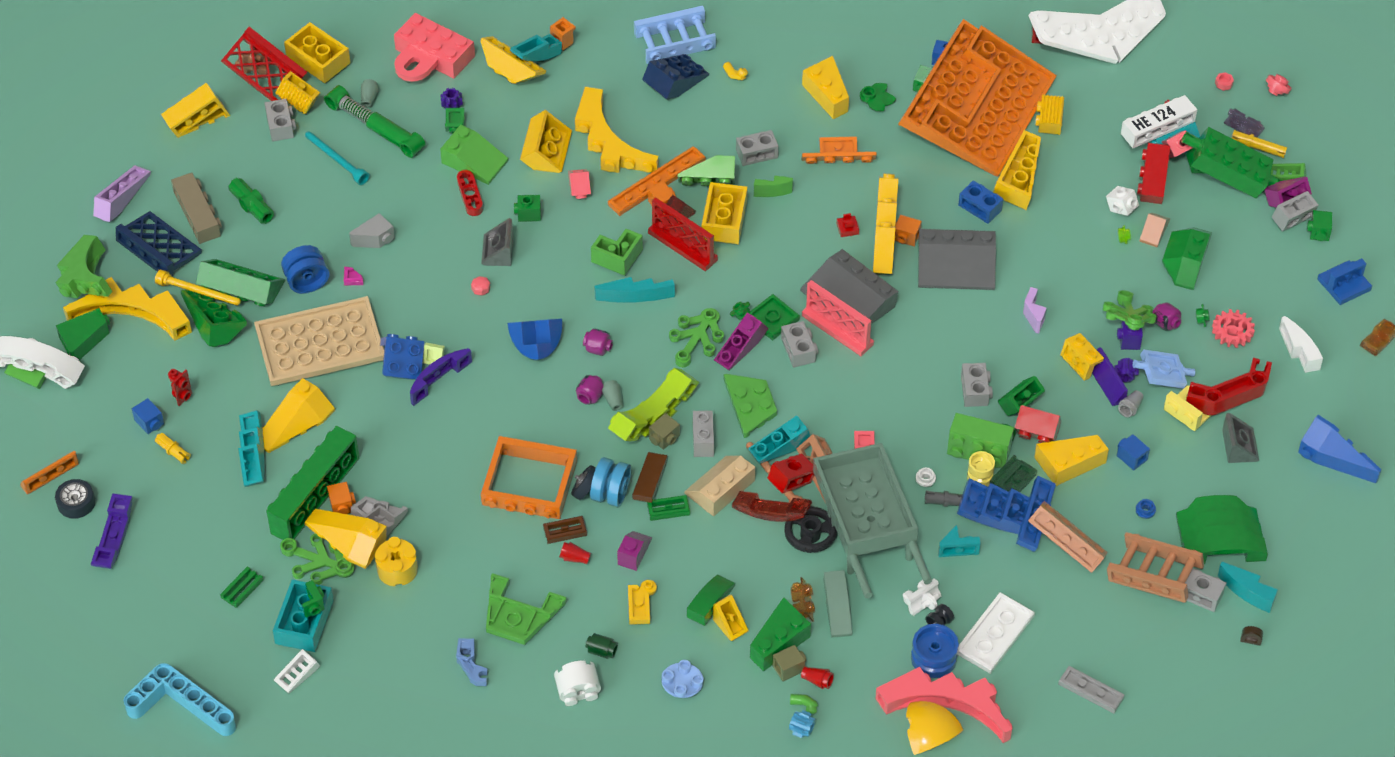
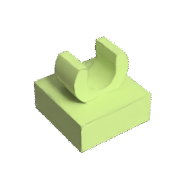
[422,342,445,364]

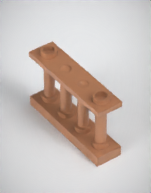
[1107,532,1204,603]

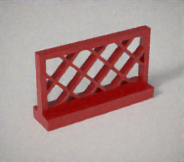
[221,27,307,101]
[648,197,718,272]

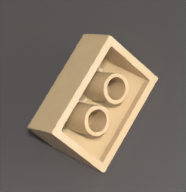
[684,456,755,517]

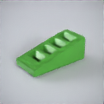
[1271,163,1306,180]

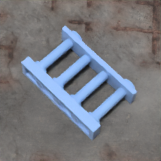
[634,6,716,64]

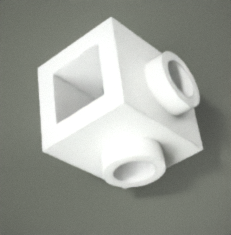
[1106,186,1139,216]

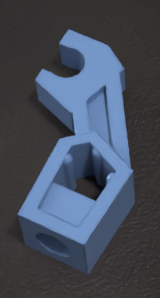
[456,638,488,686]

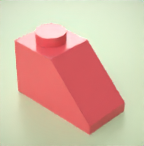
[568,169,591,199]

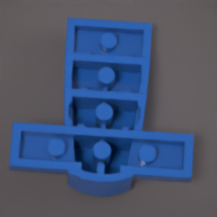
[957,476,1056,552]

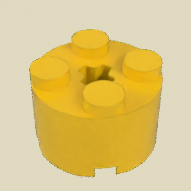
[375,537,418,586]

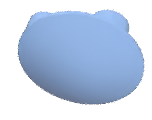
[661,660,703,698]

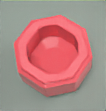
[1215,72,1234,91]
[471,276,490,296]

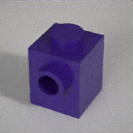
[1117,321,1143,350]

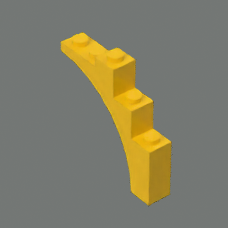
[575,87,659,173]
[873,173,898,274]
[63,277,192,341]

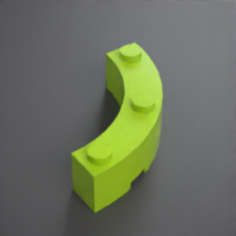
[608,368,699,441]

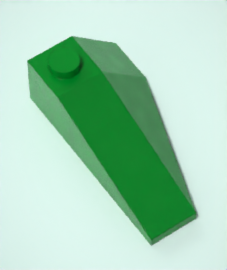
[181,290,247,347]

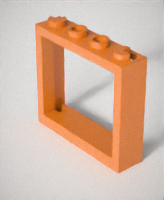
[481,436,577,519]

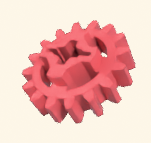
[1212,309,1255,348]

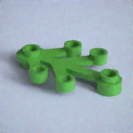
[1103,290,1157,330]
[669,308,724,368]
[280,533,355,585]

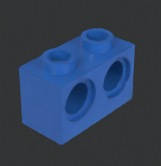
[958,180,1003,224]

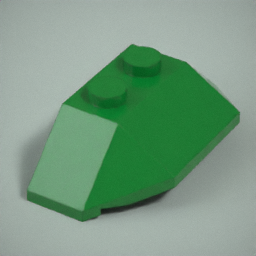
[1162,227,1212,290]

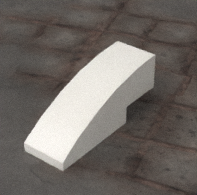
[1279,316,1323,373]

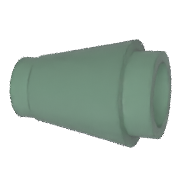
[361,79,379,108]
[602,380,623,411]

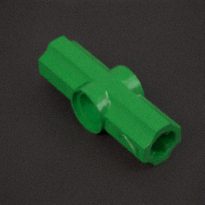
[228,177,274,224]

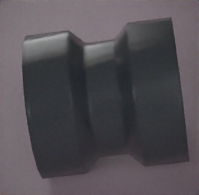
[925,604,955,626]

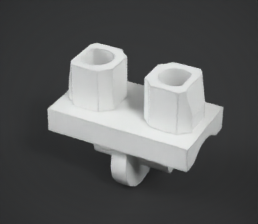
[903,579,941,616]

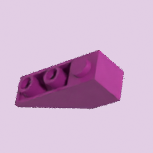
[714,312,769,371]

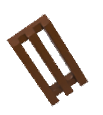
[543,516,587,544]

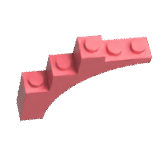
[875,667,1013,743]

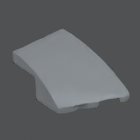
[351,496,408,537]

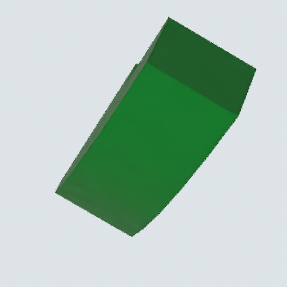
[687,574,735,626]

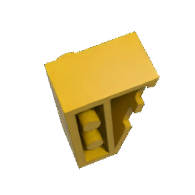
[161,83,230,138]

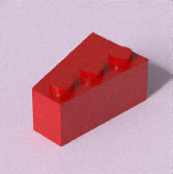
[1137,143,1170,204]

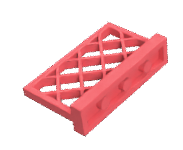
[802,280,874,356]

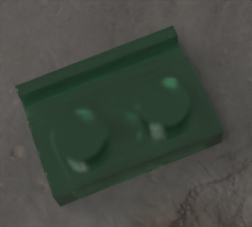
[990,455,1037,492]

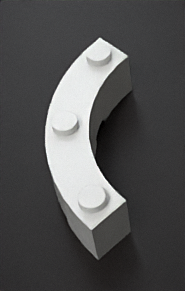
[0,336,85,389]

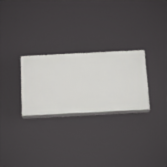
[957,593,1035,674]

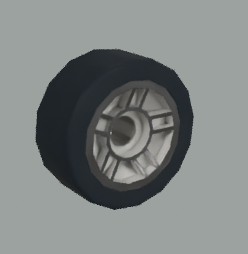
[55,479,95,519]

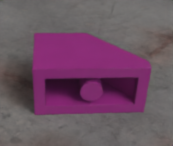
[1264,177,1312,208]
[617,531,652,571]

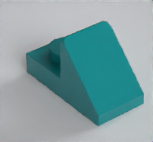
[938,525,981,557]

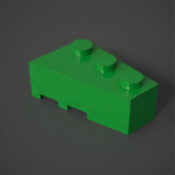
[750,597,811,672]

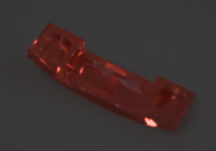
[732,491,812,522]

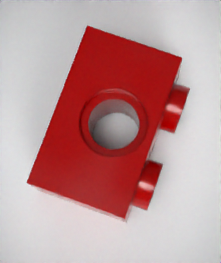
[767,453,814,494]

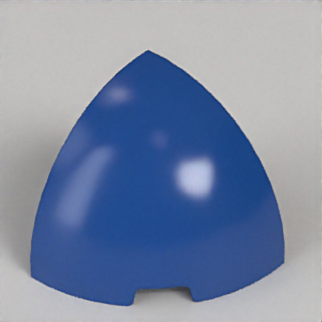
[507,318,562,360]

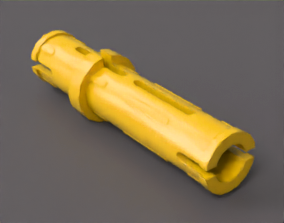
[1231,130,1288,158]

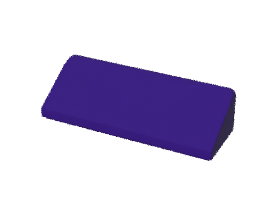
[1092,347,1128,406]

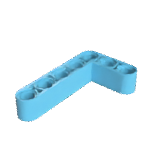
[123,663,236,736]

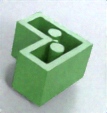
[591,229,643,276]

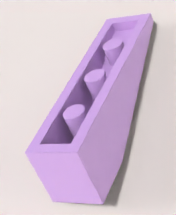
[93,165,151,222]

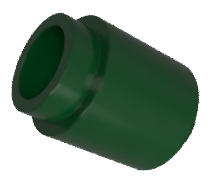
[585,633,618,659]

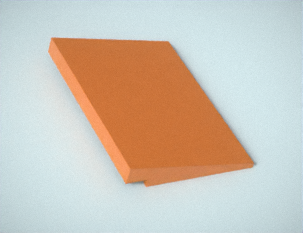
[898,19,1057,177]

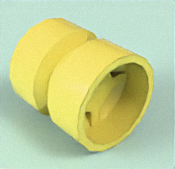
[967,451,995,487]

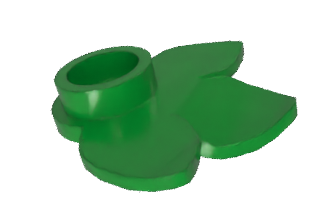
[860,83,896,112]

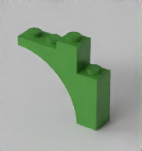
[55,234,112,298]

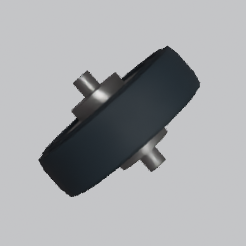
[571,465,596,500]

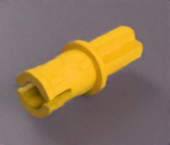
[155,433,191,464]

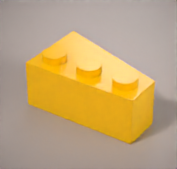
[802,56,849,119]
[1034,435,1109,486]

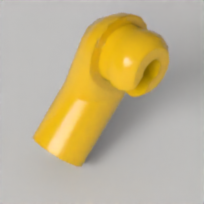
[723,62,748,81]

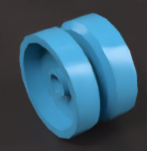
[590,457,631,507]

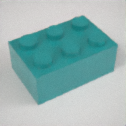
[273,579,334,652]

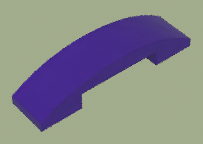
[410,348,472,406]
[91,493,133,569]

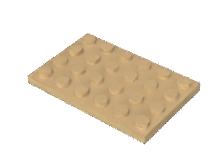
[254,296,384,386]

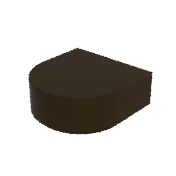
[1240,626,1263,646]

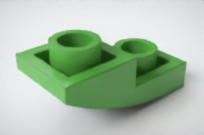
[753,176,793,197]

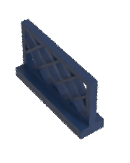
[115,211,202,277]

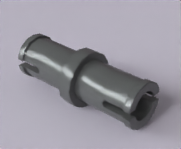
[925,490,963,507]

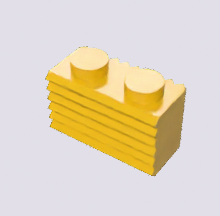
[275,71,320,114]
[1035,94,1064,135]

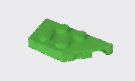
[723,374,777,438]

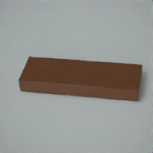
[632,452,668,503]

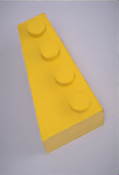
[993,130,1041,210]

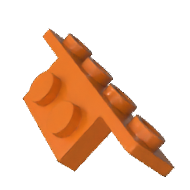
[801,137,877,164]

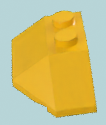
[481,36,546,84]

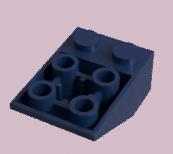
[642,54,709,99]

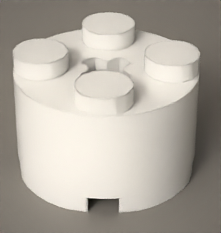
[554,661,601,706]

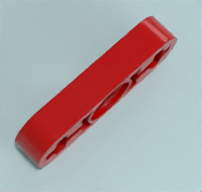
[457,170,483,216]

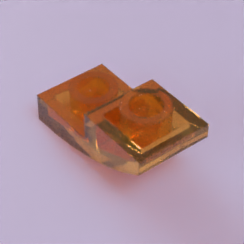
[1360,319,1395,356]

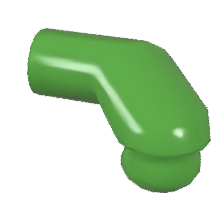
[790,694,818,714]

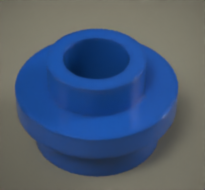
[1135,499,1156,518]

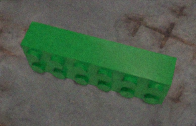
[266,425,360,540]

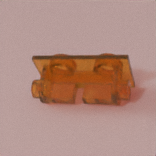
[791,577,815,622]

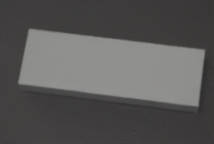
[1058,666,1125,714]

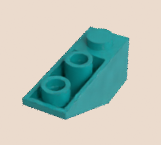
[748,415,810,464]

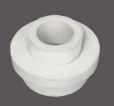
[916,467,936,487]

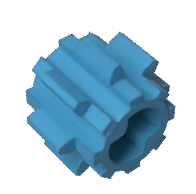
[789,710,816,738]

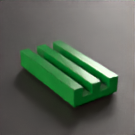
[647,495,690,521]
[220,566,263,608]

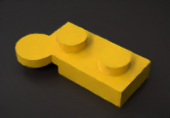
[628,580,657,625]

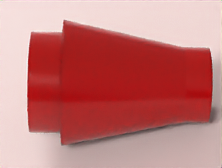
[559,542,591,564]
[801,666,834,689]

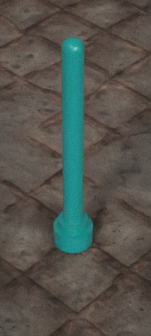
[305,131,370,185]

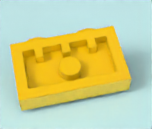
[1060,333,1104,381]

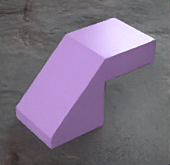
[1023,287,1047,334]

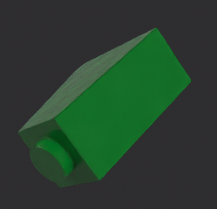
[56,308,110,361]

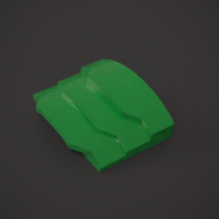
[1176,495,1268,564]

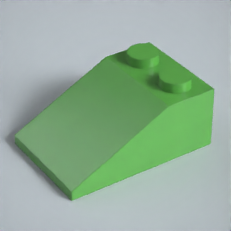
[440,125,509,185]

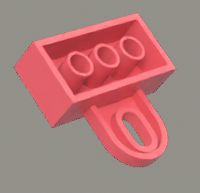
[394,13,475,82]

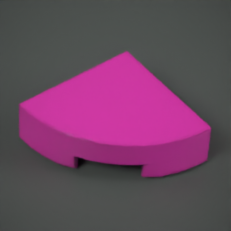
[344,267,363,286]

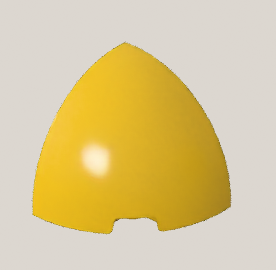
[906,701,963,755]

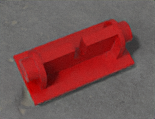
[168,369,192,406]

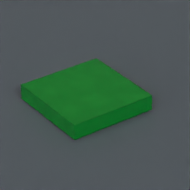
[749,294,800,341]

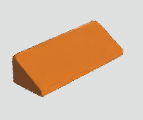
[20,451,79,494]

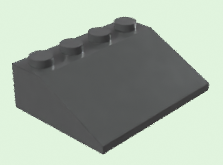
[918,229,996,290]
[800,249,899,327]

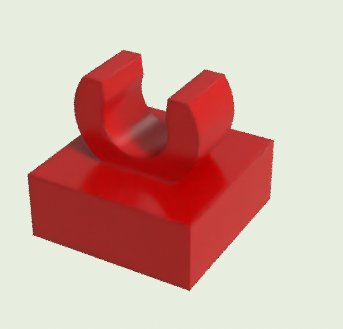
[836,213,859,237]

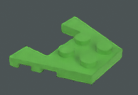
[486,573,567,645]

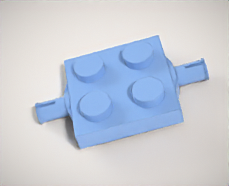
[1133,349,1195,389]

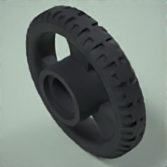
[784,506,837,553]

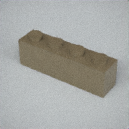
[171,172,222,244]

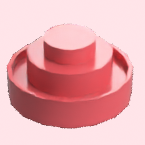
[1266,74,1292,96]

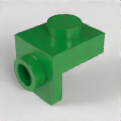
[445,108,465,134]
[302,580,325,618]

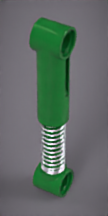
[324,85,426,158]

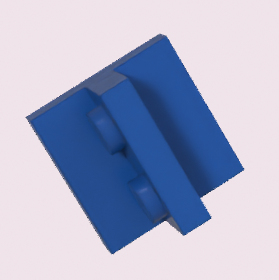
[1317,258,1372,305]

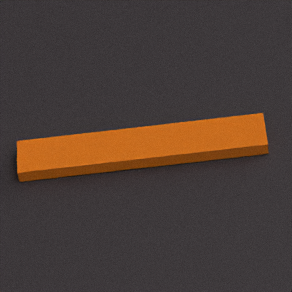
[608,146,706,216]

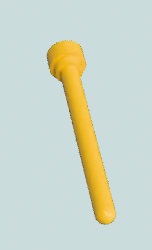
[155,269,241,305]

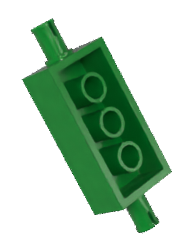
[1181,127,1284,198]

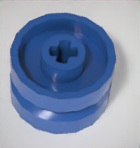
[281,245,330,294]
[911,624,959,678]

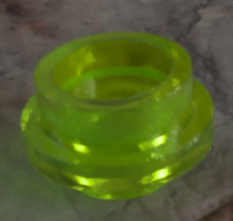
[1118,225,1131,244]

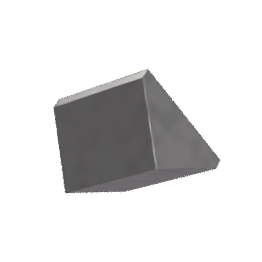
[481,218,513,266]
[1222,413,1259,463]

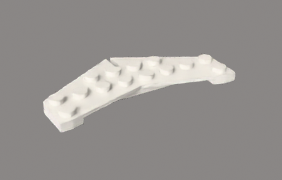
[1028,0,1166,64]

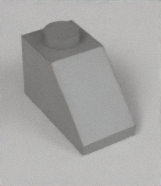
[349,214,395,248]

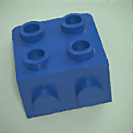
[380,334,424,380]

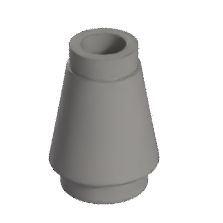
[1118,390,1143,417]

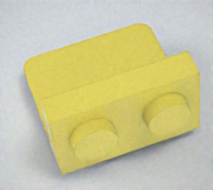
[1164,385,1212,431]

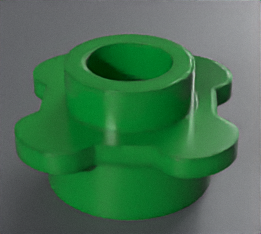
[730,302,750,319]
[1196,304,1210,327]

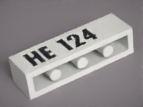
[1121,95,1197,148]

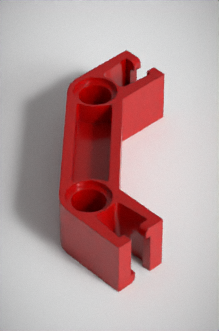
[1186,357,1272,415]

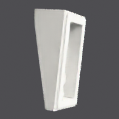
[274,649,320,693]

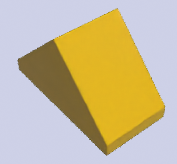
[713,594,749,641]

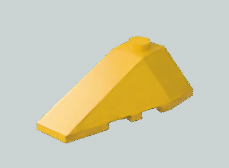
[263,378,335,453]
[305,509,387,569]

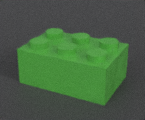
[947,413,1014,469]

